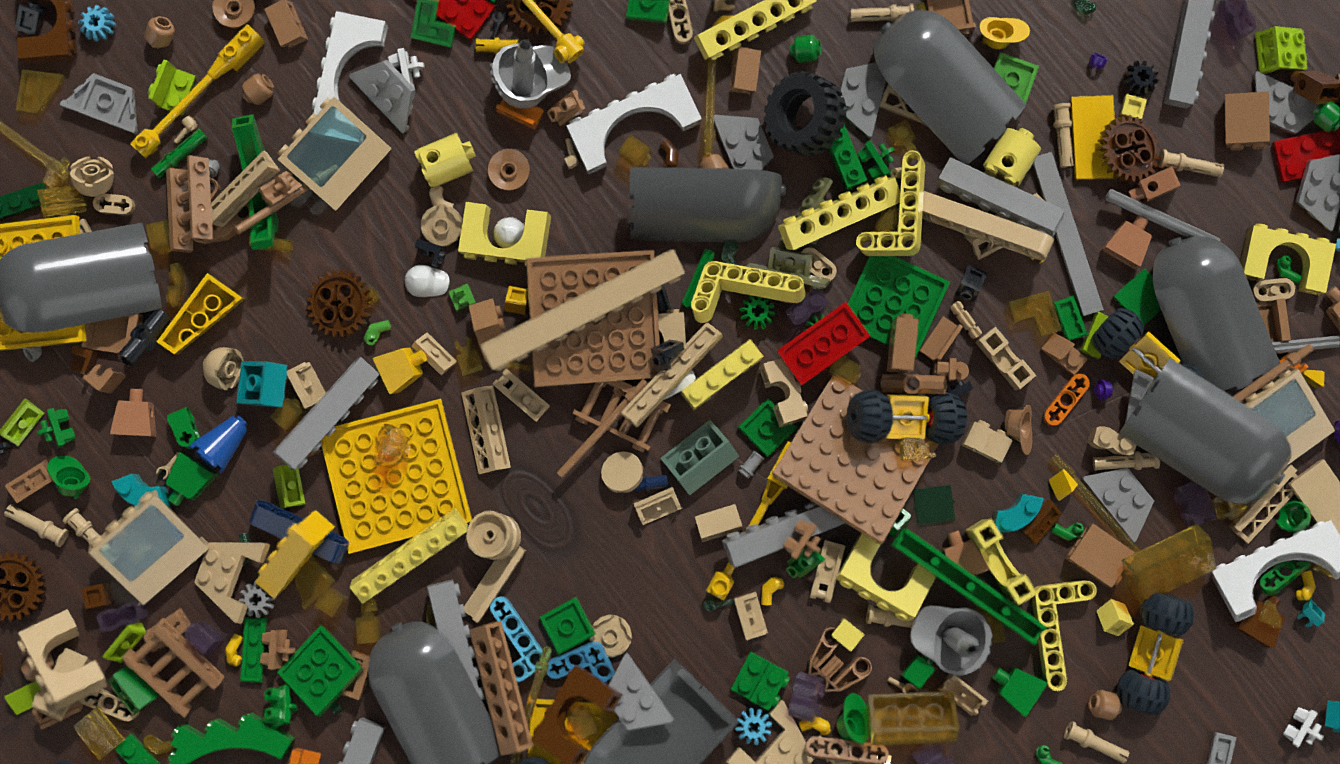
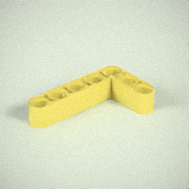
[856,150,925,256]
[691,261,805,323]
[1031,580,1097,691]

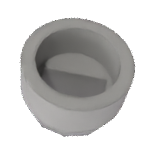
[209,159,220,177]
[23,347,42,362]

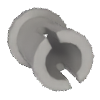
[739,451,764,479]

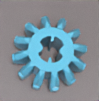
[78,5,116,42]
[735,708,772,745]

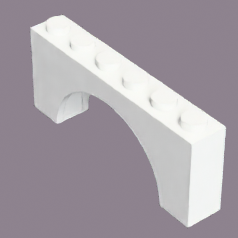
[309,11,388,146]
[567,74,702,175]
[1212,520,1340,622]

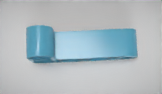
[490,596,546,682]

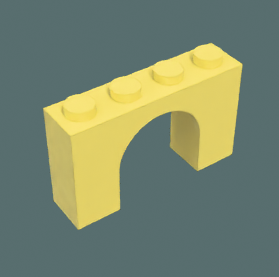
[458,202,551,266]
[1240,224,1336,295]
[681,340,763,411]
[965,519,1037,605]
[835,533,936,622]

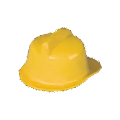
[979,17,1030,49]

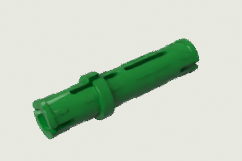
[151,129,208,179]

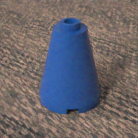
[189,416,248,475]

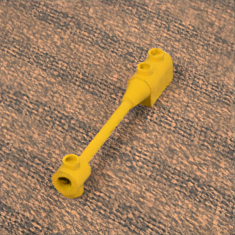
[522,0,585,63]
[130,24,265,158]
[706,441,791,601]

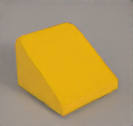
[504,286,528,315]
[1301,370,1325,389]
[1049,469,1078,501]

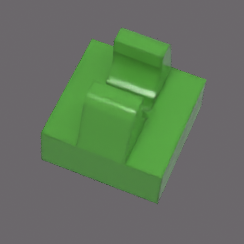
[448,283,476,312]

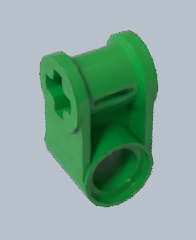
[167,407,200,449]

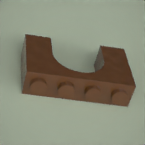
[17,0,77,64]
[531,665,623,764]

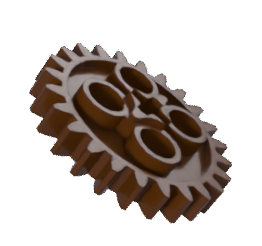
[506,0,573,36]
[1097,115,1161,184]
[306,269,373,337]
[0,552,47,621]

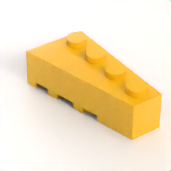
[157,273,245,355]
[255,510,335,599]

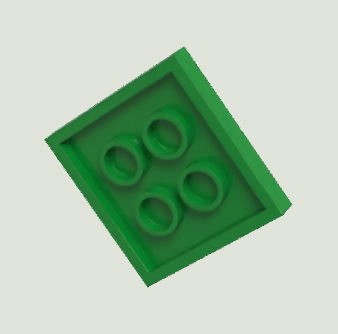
[277,625,364,717]

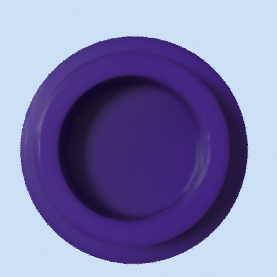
[1094,380,1113,401]

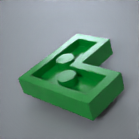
[411,0,456,47]
[115,733,161,764]

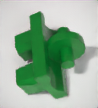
[857,141,895,179]
[37,408,75,449]
[786,546,825,578]
[264,685,297,729]

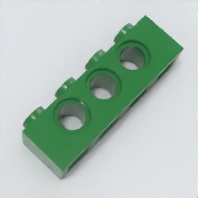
[828,125,867,192]

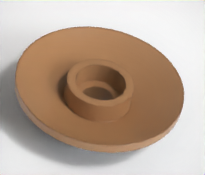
[213,0,255,28]
[488,149,530,190]

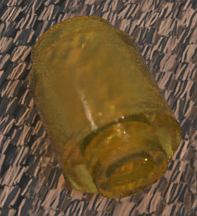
[874,206,899,232]

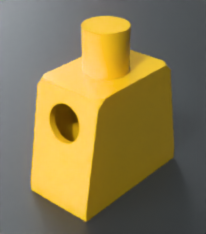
[373,348,427,394]

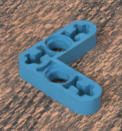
[546,641,615,684]

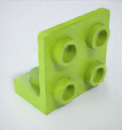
[1255,26,1307,74]
[148,60,197,116]

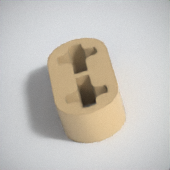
[93,194,135,216]

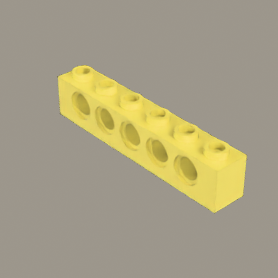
[694,0,817,61]
[778,175,900,250]
[350,508,468,604]

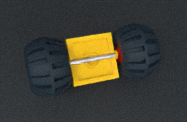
[1092,308,1205,388]
[846,390,968,445]
[1116,591,1194,715]

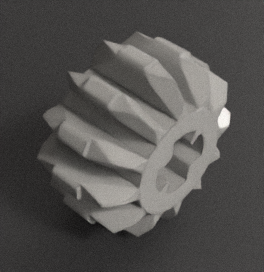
[239,582,276,618]

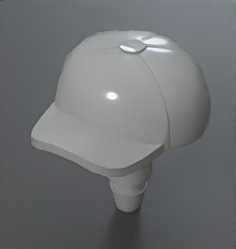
[490,40,571,109]
[910,606,993,676]

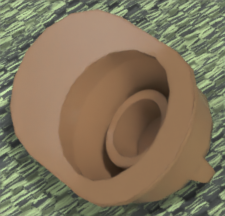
[1005,405,1032,455]

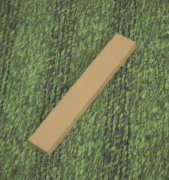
[620,322,723,427]

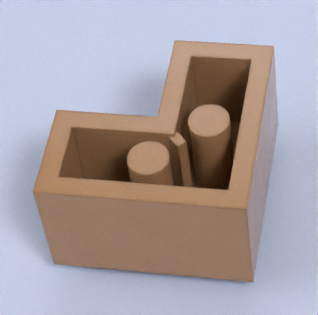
[469,298,506,362]

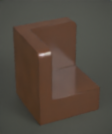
[70,344,99,375]
[81,583,114,609]

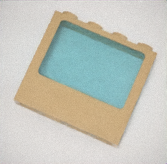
[277,97,392,211]
[1241,367,1335,465]
[89,490,209,605]

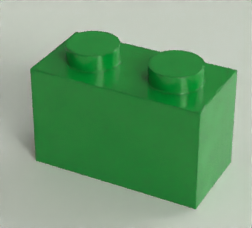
[108,666,159,716]

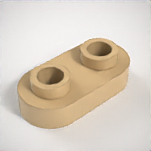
[802,248,837,281]
[1251,278,1295,302]

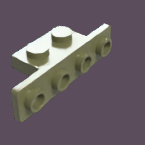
[777,177,833,250]
[745,247,830,289]

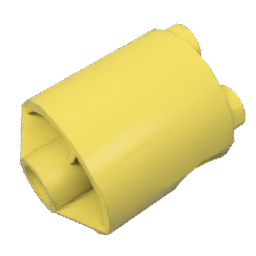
[983,128,1041,187]
[414,132,476,188]

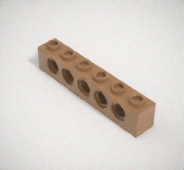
[469,621,533,755]

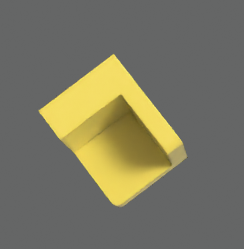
[1097,599,1134,636]
[832,618,864,651]

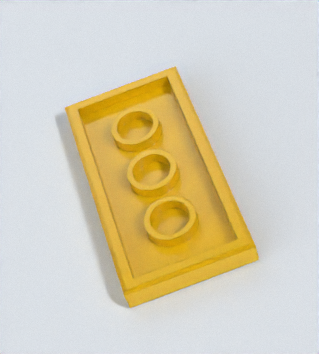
[1070,95,1117,180]

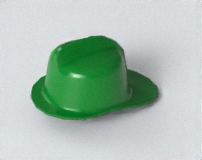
[47,455,91,499]
[836,694,868,744]

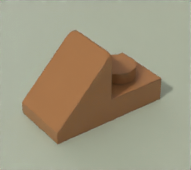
[1041,333,1088,376]

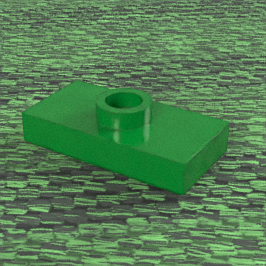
[1052,296,1088,341]

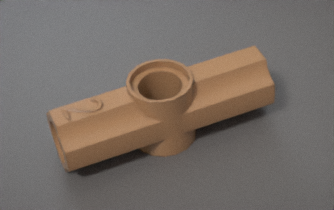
[881,374,947,394]

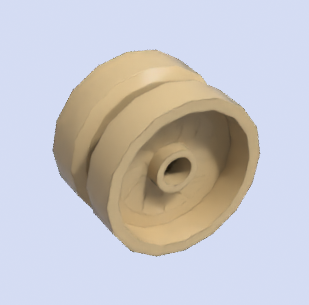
[467,511,521,560]

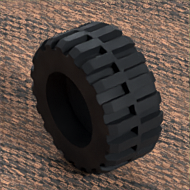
[764,71,846,156]

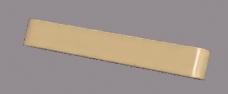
[912,191,1054,260]

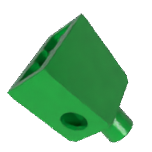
[166,452,218,506]
[992,667,1048,717]

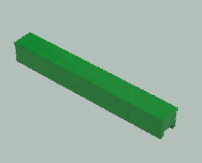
[892,528,1047,645]

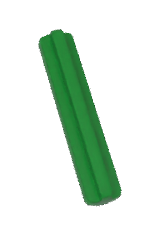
[681,249,715,308]

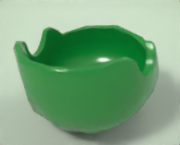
[1276,501,1311,533]

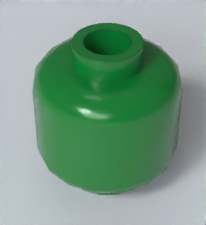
[790,35,822,63]
[1313,102,1340,132]

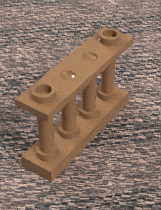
[166,155,213,253]
[573,380,671,453]
[122,618,225,717]

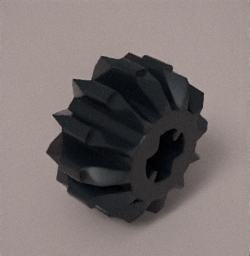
[1123,60,1159,96]

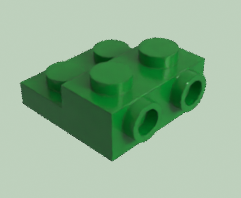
[730,651,790,710]

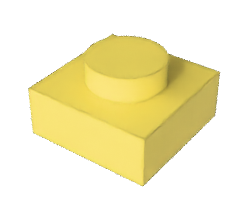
[1120,94,1147,121]

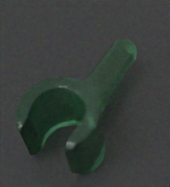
[703,597,734,611]

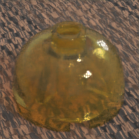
[374,423,411,467]

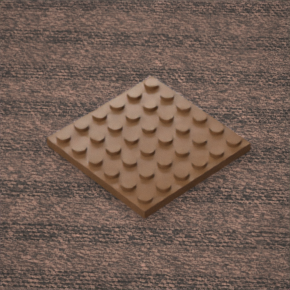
[526,250,661,387]
[772,373,939,544]

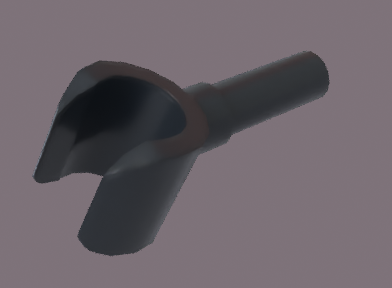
[491,9,508,39]

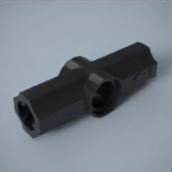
[118,309,171,367]

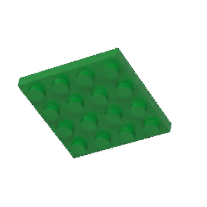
[848,256,950,358]

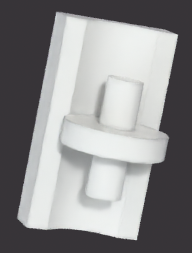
[388,48,424,89]
[1283,707,1323,748]

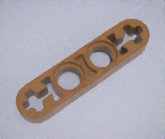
[804,737,889,764]

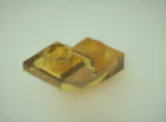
[166,263,186,310]

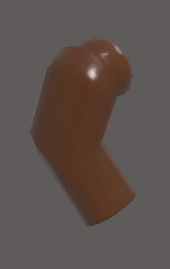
[660,139,679,168]

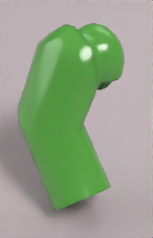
[364,320,391,345]

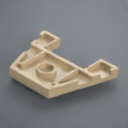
[194,542,270,624]
[726,700,815,764]

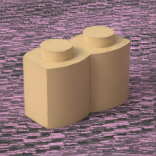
[961,420,1012,463]
[1087,427,1136,456]

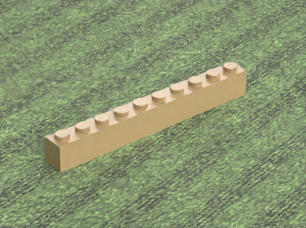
[479,250,685,371]

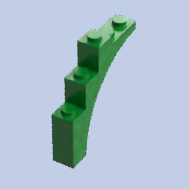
[231,114,279,250]
[167,712,296,764]

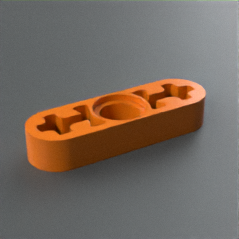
[1043,374,1090,426]

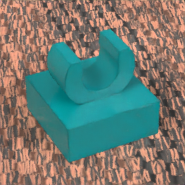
[1297,599,1325,628]

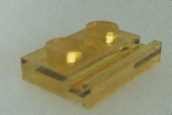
[37,185,87,217]
[73,707,125,760]

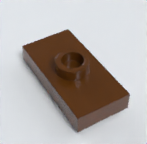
[1021,499,1063,545]

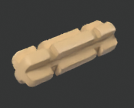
[950,301,982,339]

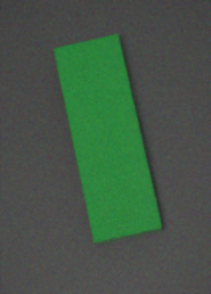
[240,617,267,683]

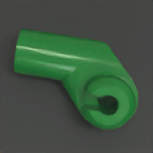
[1276,256,1302,285]
[1036,745,1063,764]

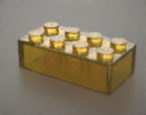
[1122,524,1216,604]
[867,691,959,746]

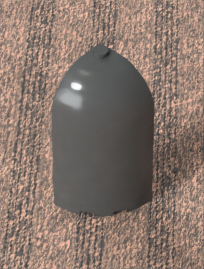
[874,10,1026,165]
[630,167,786,242]
[0,223,162,332]
[1153,236,1280,391]
[1119,358,1291,504]
[368,621,501,764]
[583,659,739,764]

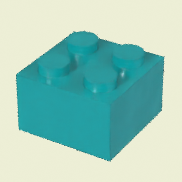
[236,361,287,407]

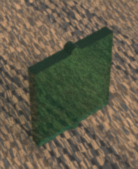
[914,485,955,524]

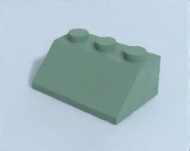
[660,420,739,495]

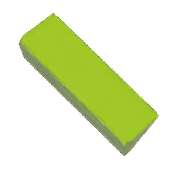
[1080,311,1108,359]
[0,398,44,446]
[273,465,305,509]
[103,623,146,663]
[4,681,42,715]

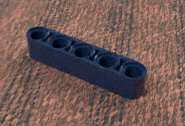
[249,500,350,563]

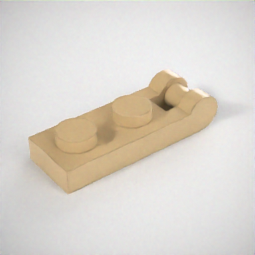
[492,368,550,422]
[809,540,845,603]

